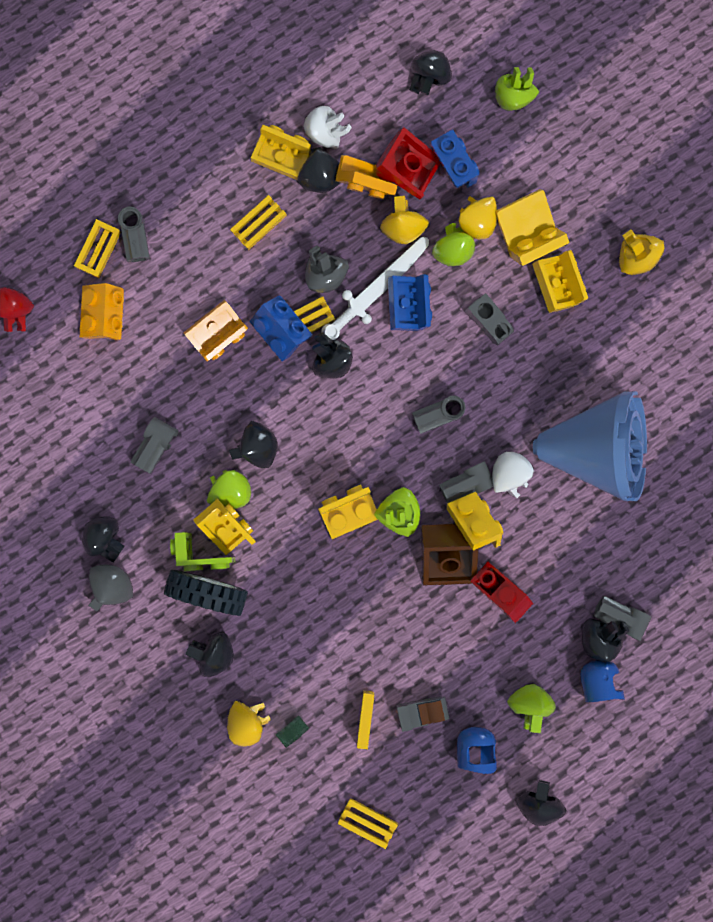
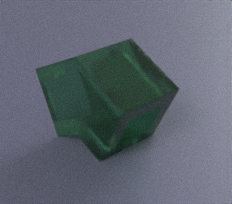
[275,715,309,748]

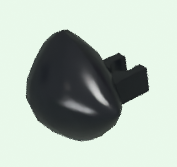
[409,50,452,95]
[297,147,340,193]
[312,332,353,379]
[229,421,278,468]
[81,516,125,563]
[582,618,629,662]
[185,631,234,677]
[515,780,567,826]

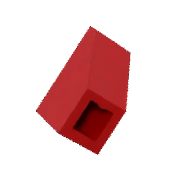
[470,562,533,624]

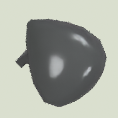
[305,245,349,293]
[88,564,133,611]

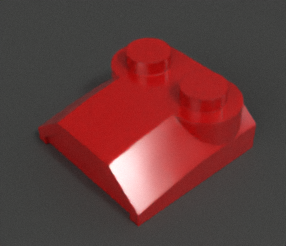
[376,127,441,200]

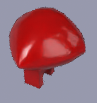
[0,287,34,332]

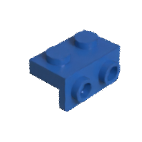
[431,129,479,188]
[388,274,432,331]
[249,296,312,362]

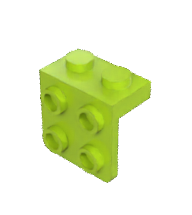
[170,532,235,571]

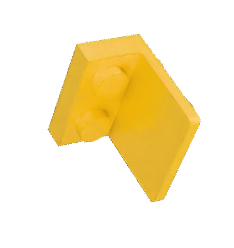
[496,189,569,266]
[318,485,378,539]

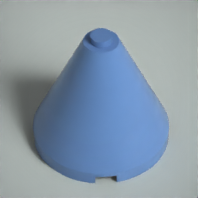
[533,391,647,501]

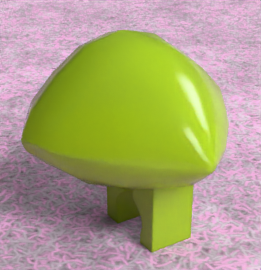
[495,67,539,111]
[432,223,475,266]
[207,470,251,509]
[374,487,420,537]
[507,684,556,733]

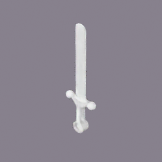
[322,237,429,340]

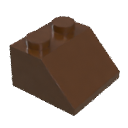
[421,524,478,586]

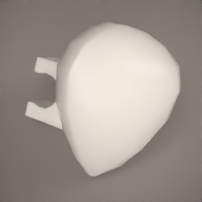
[303,106,352,149]
[492,452,534,498]

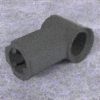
[118,207,150,263]
[412,395,466,434]
[130,417,179,474]
[439,461,493,503]
[593,596,652,641]

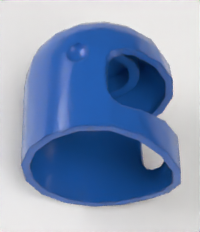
[580,660,625,702]
[457,727,497,774]

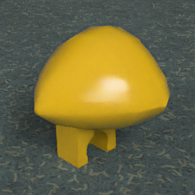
[380,196,429,244]
[458,196,497,240]
[619,230,665,275]
[227,701,271,747]

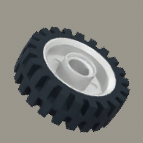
[163,570,248,616]

